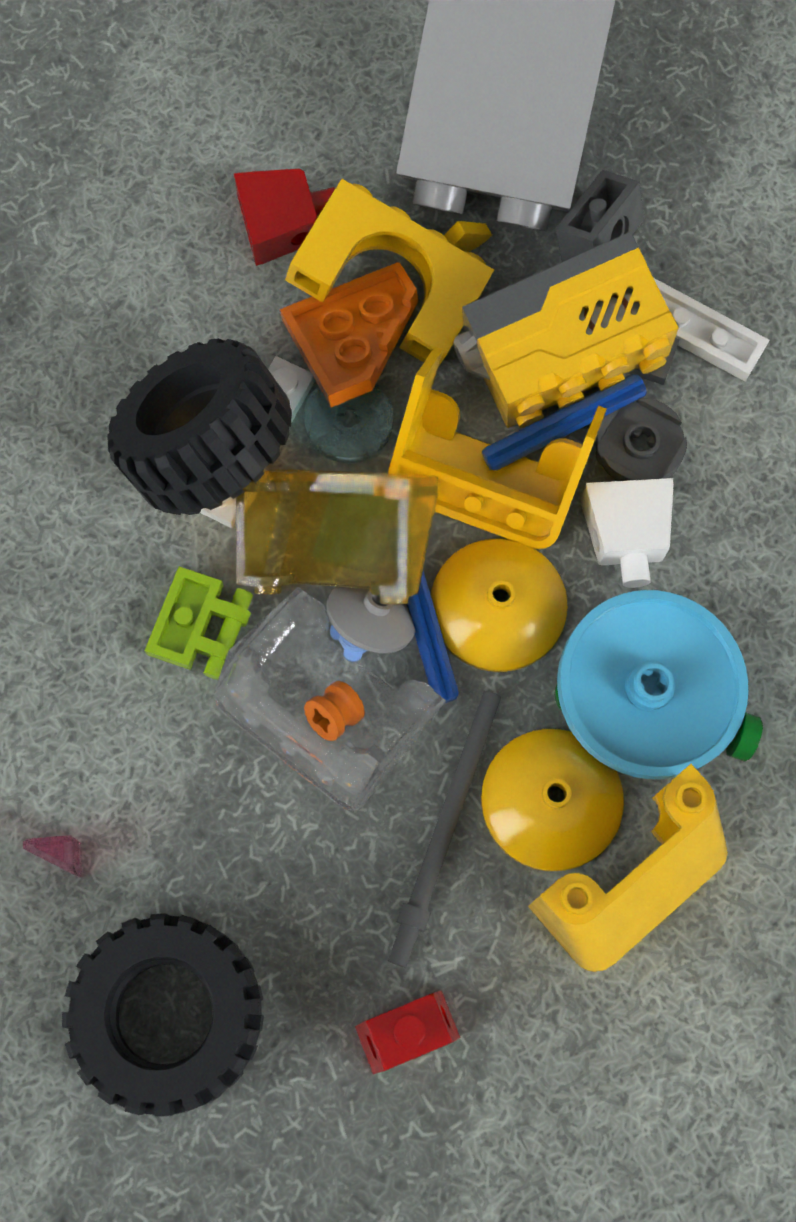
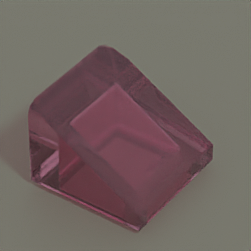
[23,835,82,878]

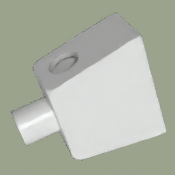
[581,478,674,588]

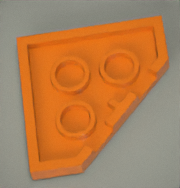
[280,262,419,408]

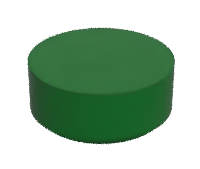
[726,712,763,762]

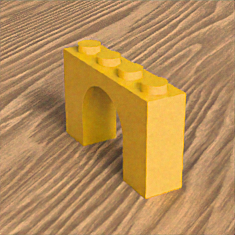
[285,178,494,367]

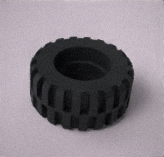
[107,338,292,515]
[62,913,264,1117]

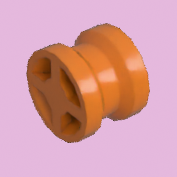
[304,681,365,741]

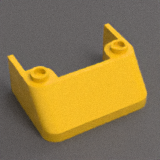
[387,346,607,549]

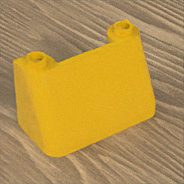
[528,764,728,972]

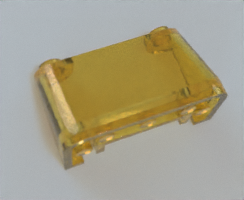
[236,469,439,604]

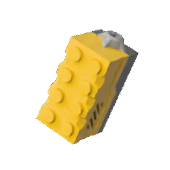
[453,232,679,428]

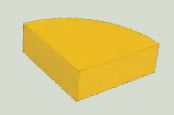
[444,221,492,252]

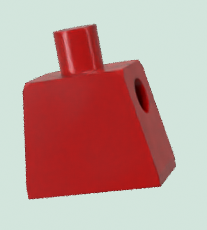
[234,168,335,266]
[355,990,461,1074]

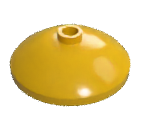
[431,538,568,672]
[481,729,624,871]

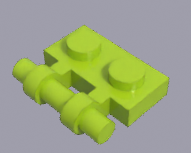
[144,566,253,680]

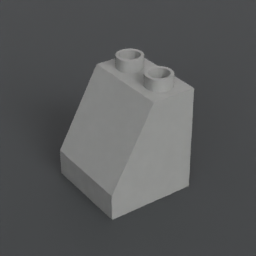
[396,0,615,231]

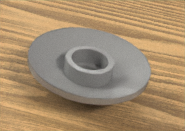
[326,580,415,653]

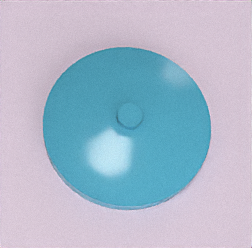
[557,590,749,779]

